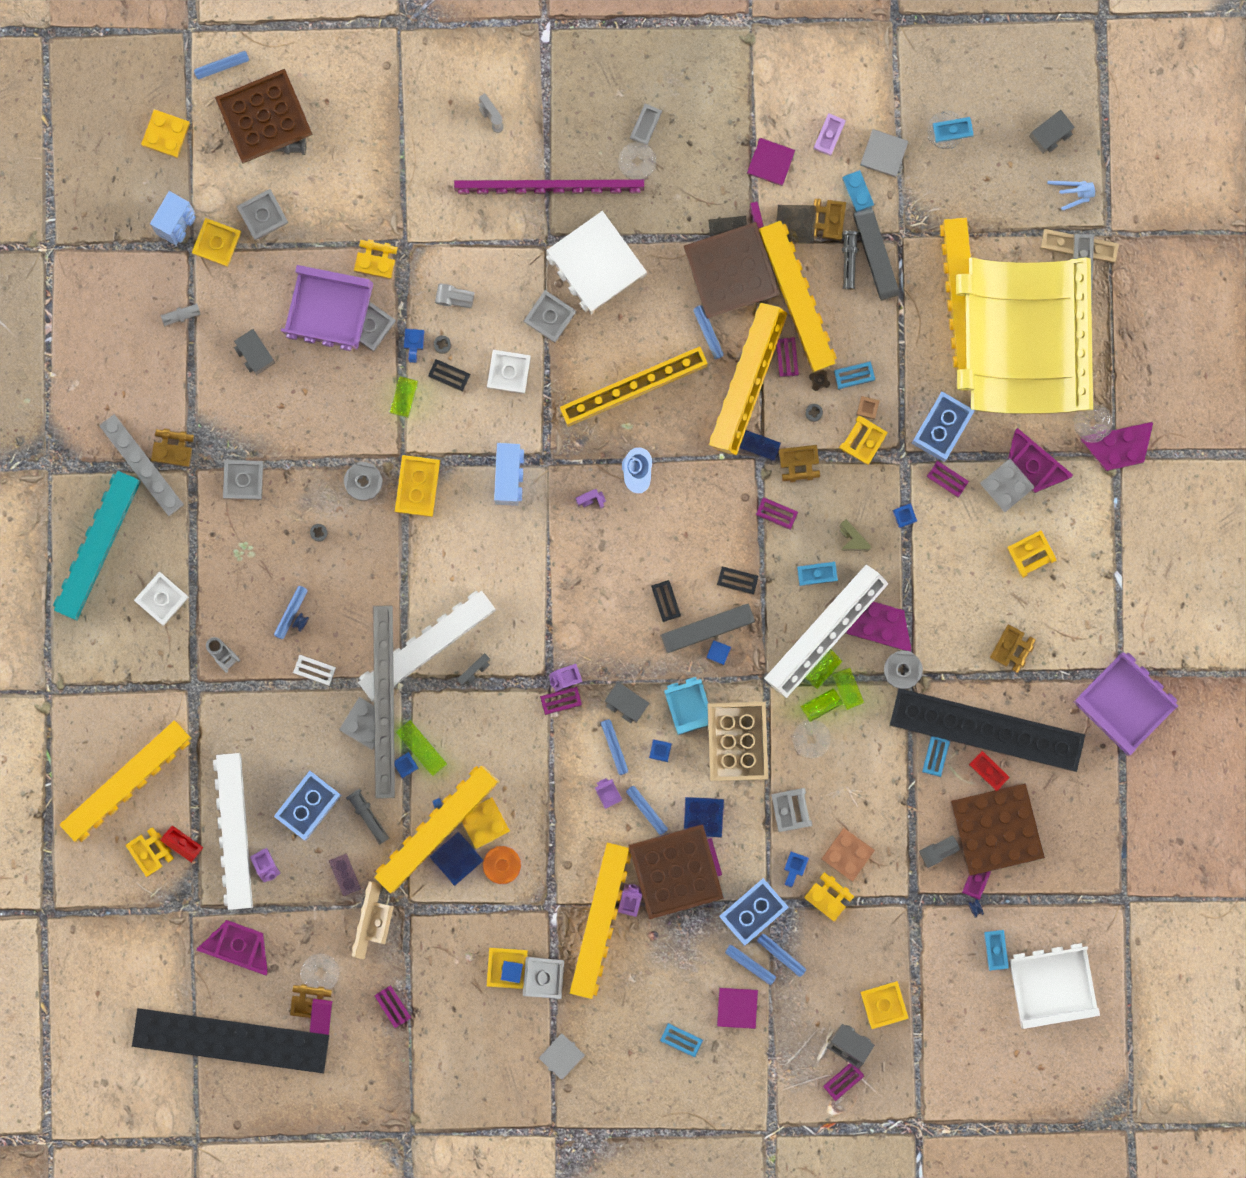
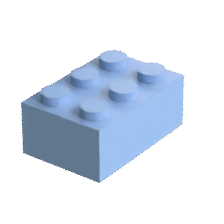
[150,191,196,245]
[911,392,975,462]
[494,443,524,506]
[274,771,342,841]
[719,878,789,946]

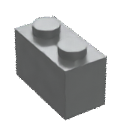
[1029,110,1075,154]
[234,329,275,375]
[605,682,650,723]
[826,1024,875,1069]

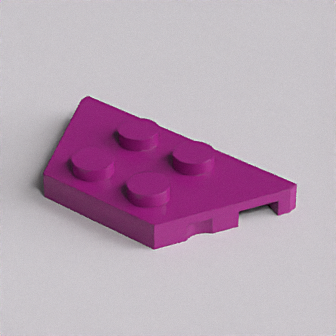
[1080,422,1153,471]
[1008,428,1073,493]
[844,601,911,652]
[196,920,268,976]

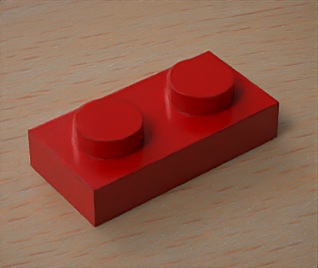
[969,751,1010,791]
[160,825,204,863]

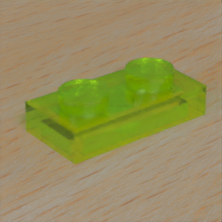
[390,376,418,418]
[805,649,842,689]
[832,667,865,710]
[800,688,843,722]

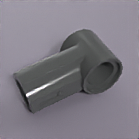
[919,835,960,868]

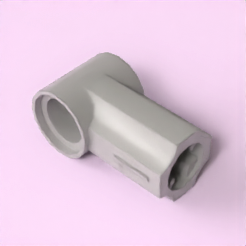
[435,284,475,309]

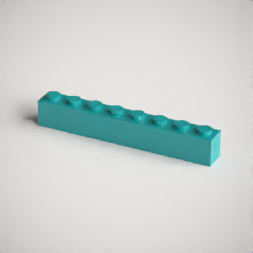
[53,471,141,621]

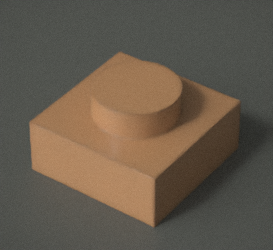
[856,396,880,420]

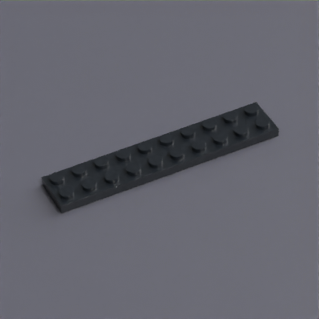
[889,688,1086,772]
[132,1008,330,1074]

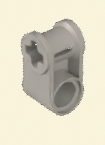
[206,637,241,673]

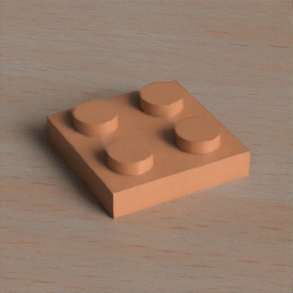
[821,828,875,882]

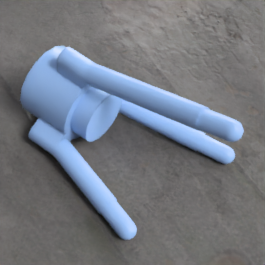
[1047,181,1095,210]

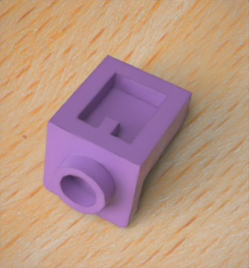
[575,489,606,509]
[549,664,583,692]
[595,778,622,809]
[250,848,281,882]
[618,884,642,917]

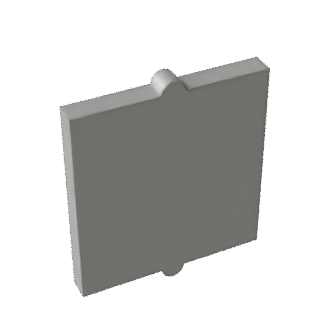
[539,1033,585,1080]

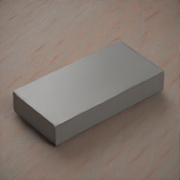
[630,104,662,146]

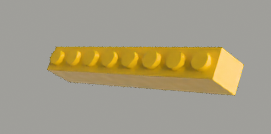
[940,218,971,370]
[759,221,837,372]
[709,303,788,455]
[560,346,708,427]
[59,720,192,842]
[374,766,500,893]
[569,842,631,999]

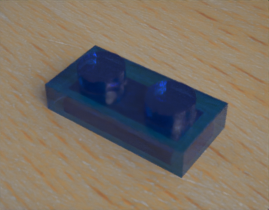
[739,430,781,461]

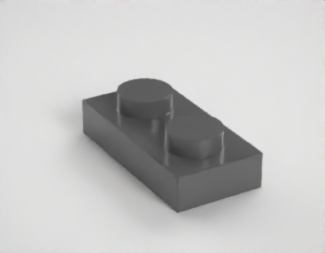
[457,653,490,686]

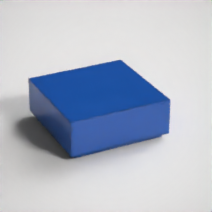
[892,503,917,528]
[706,640,731,665]
[649,739,672,762]
[395,752,419,779]
[501,961,523,983]

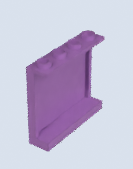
[281,265,374,351]
[1073,652,1178,756]

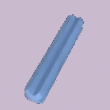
[194,51,249,79]
[693,305,724,359]
[274,586,308,639]
[601,719,628,775]
[626,786,668,835]
[757,934,806,977]
[725,945,776,985]

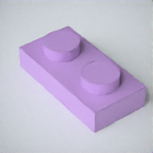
[813,113,846,156]

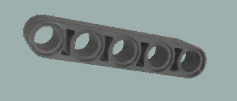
[853,207,900,301]
[661,604,755,653]

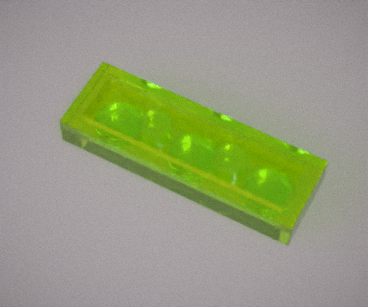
[396,720,447,776]

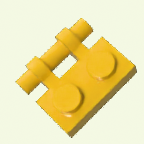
[354,239,398,279]
[125,827,174,877]
[804,872,854,922]

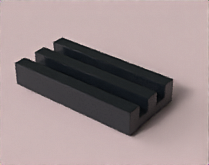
[428,359,471,392]
[717,566,759,595]
[651,580,681,622]

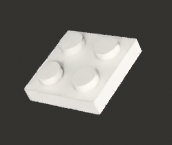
[487,350,531,394]
[134,572,189,626]

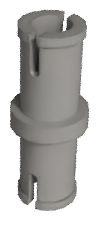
[161,303,201,327]

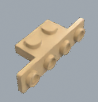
[352,881,394,959]

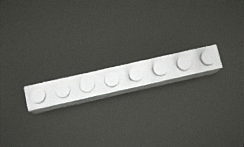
[764,565,888,698]
[358,591,496,702]
[213,753,253,910]

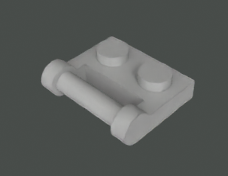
[478,93,503,133]
[771,788,813,832]

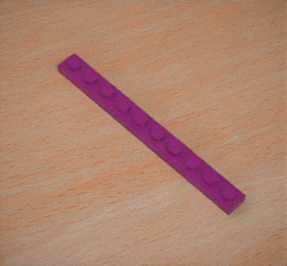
[454,179,644,195]

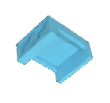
[664,677,708,735]

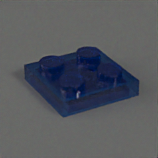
[684,797,724,838]
[430,831,484,886]

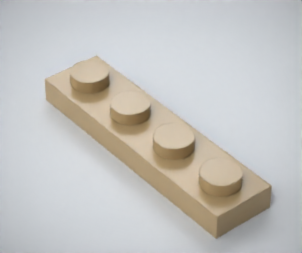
[1040,229,1119,263]

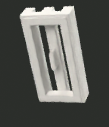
[293,655,336,686]

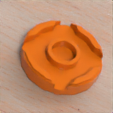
[483,846,521,884]

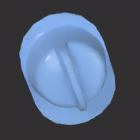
[622,447,652,493]

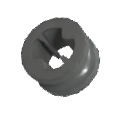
[434,335,451,354]
[805,404,823,422]
[310,524,328,542]

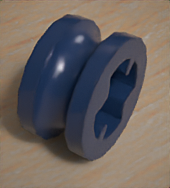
[292,613,309,632]
[968,899,984,918]

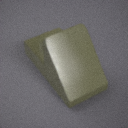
[839,519,872,552]

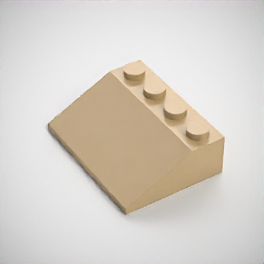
[708,702,768,781]

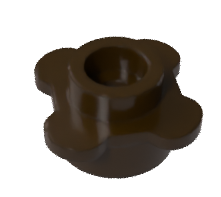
[809,370,830,391]

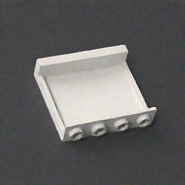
[546,211,647,314]
[1009,943,1100,1029]

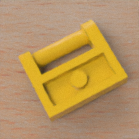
[839,415,888,465]
[1007,530,1057,578]

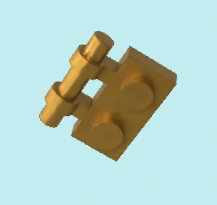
[808,199,846,241]
[151,428,194,467]
[779,445,820,483]
[989,624,1036,673]
[290,984,332,1018]

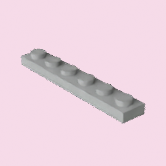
[99,414,184,516]

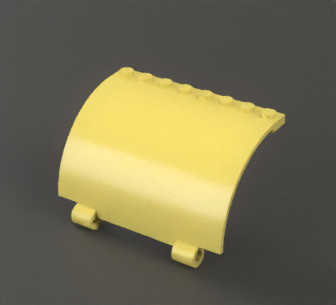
[956,257,1093,414]

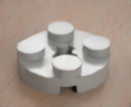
[344,462,383,501]
[884,650,923,689]

